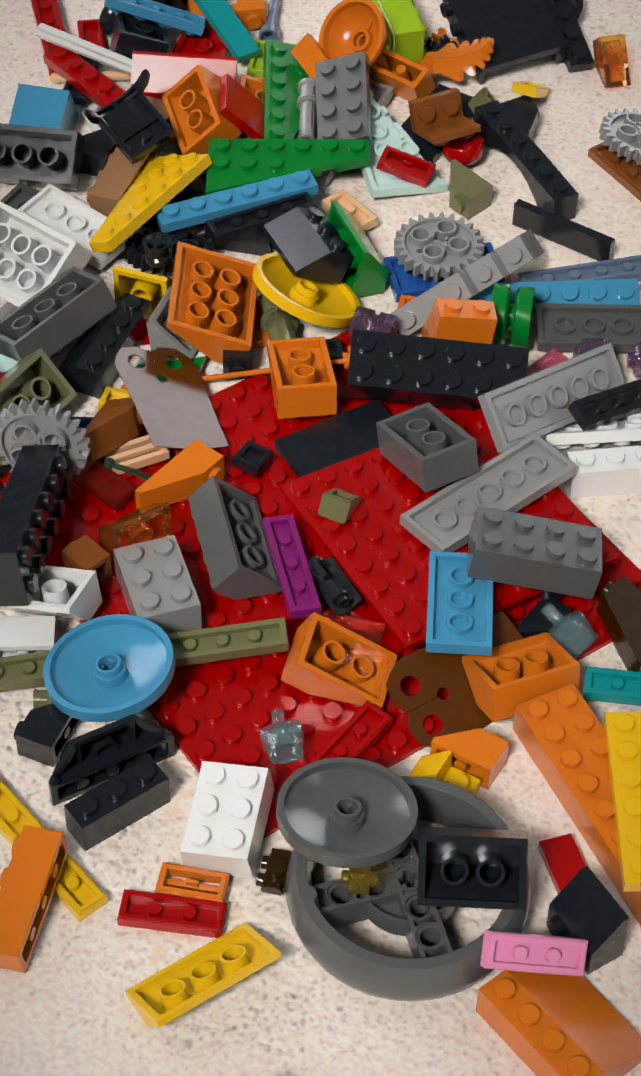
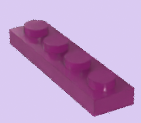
[262,514,322,620]

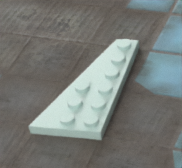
[360,90,449,198]

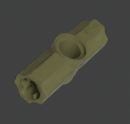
[259,294,298,340]

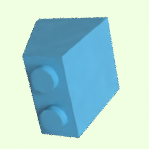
[9,83,79,130]

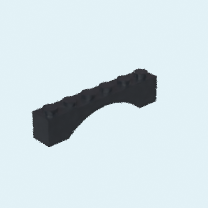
[474,100,578,220]

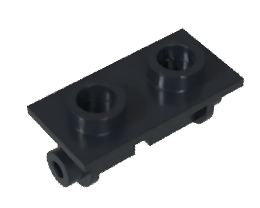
[309,556,364,619]

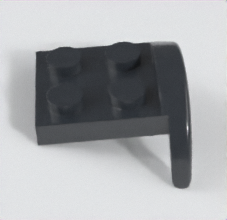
[83,69,175,164]

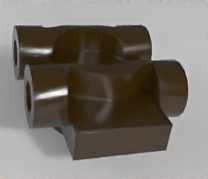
[256,848,291,896]

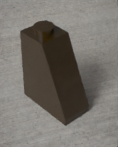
[596,576,641,672]

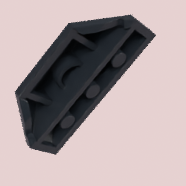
[48,714,175,806]

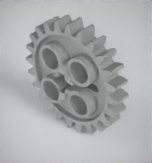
[599,108,641,165]
[394,212,485,282]
[0,398,91,482]

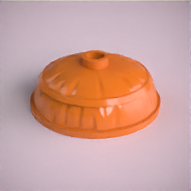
[319,0,388,68]

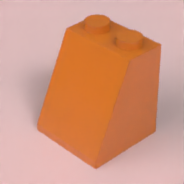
[421,298,497,344]

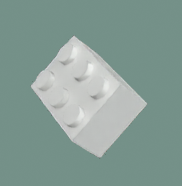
[180,761,274,879]

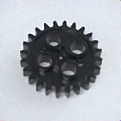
[125,228,215,276]

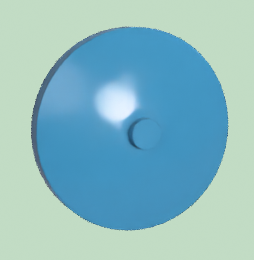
[43,614,176,722]

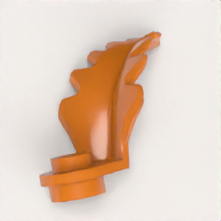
[416,37,495,82]

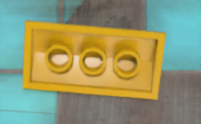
[125,922,282,1028]

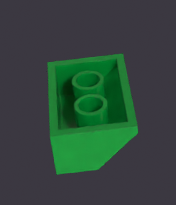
[327,200,390,297]

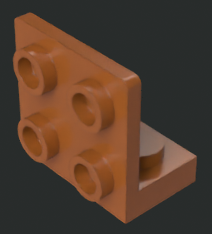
[408,88,481,146]

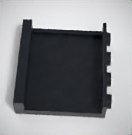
[440,0,567,85]

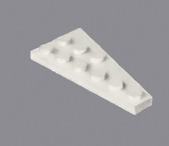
[545,412,641,449]

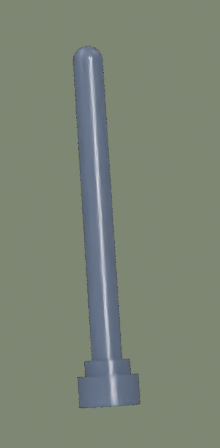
[259,0,280,41]

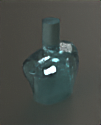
[541,603,598,659]
[259,709,304,764]

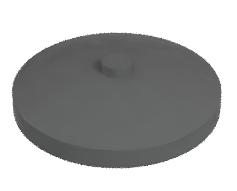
[276,757,418,868]

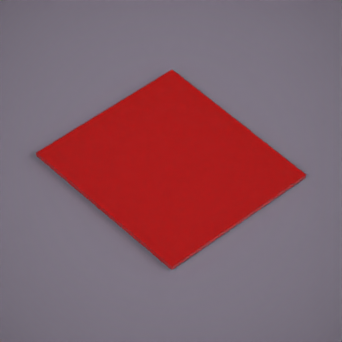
[279,408,620,650]

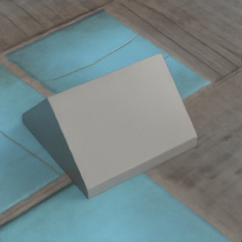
[146,285,198,360]

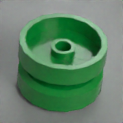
[492,283,535,348]

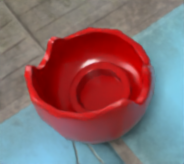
[443,134,484,166]

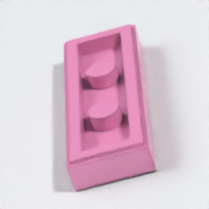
[480,930,588,977]

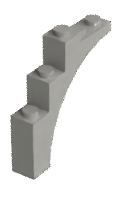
[389,229,545,335]

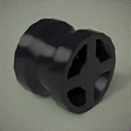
[143,232,173,268]

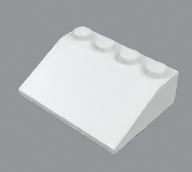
[0,202,92,307]

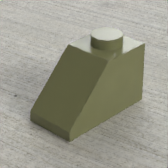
[449,159,493,220]

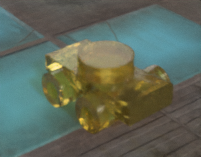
[341,864,378,895]

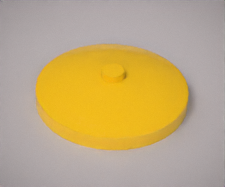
[252,253,360,328]

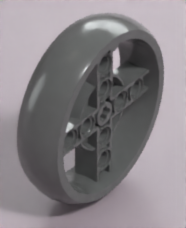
[285,776,531,1001]

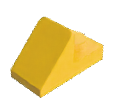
[409,751,481,795]

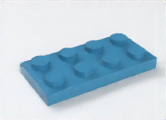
[425,551,493,656]

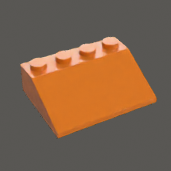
[166,241,257,364]
[476,970,641,1076]

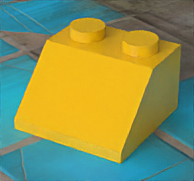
[113,266,172,311]

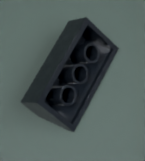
[58,293,153,399]

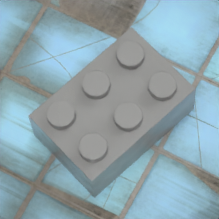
[113,535,202,634]

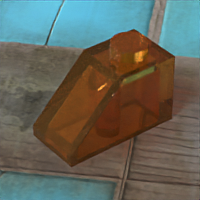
[593,34,631,89]

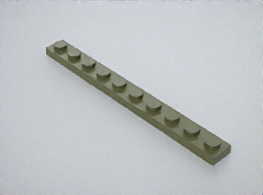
[0,617,289,692]

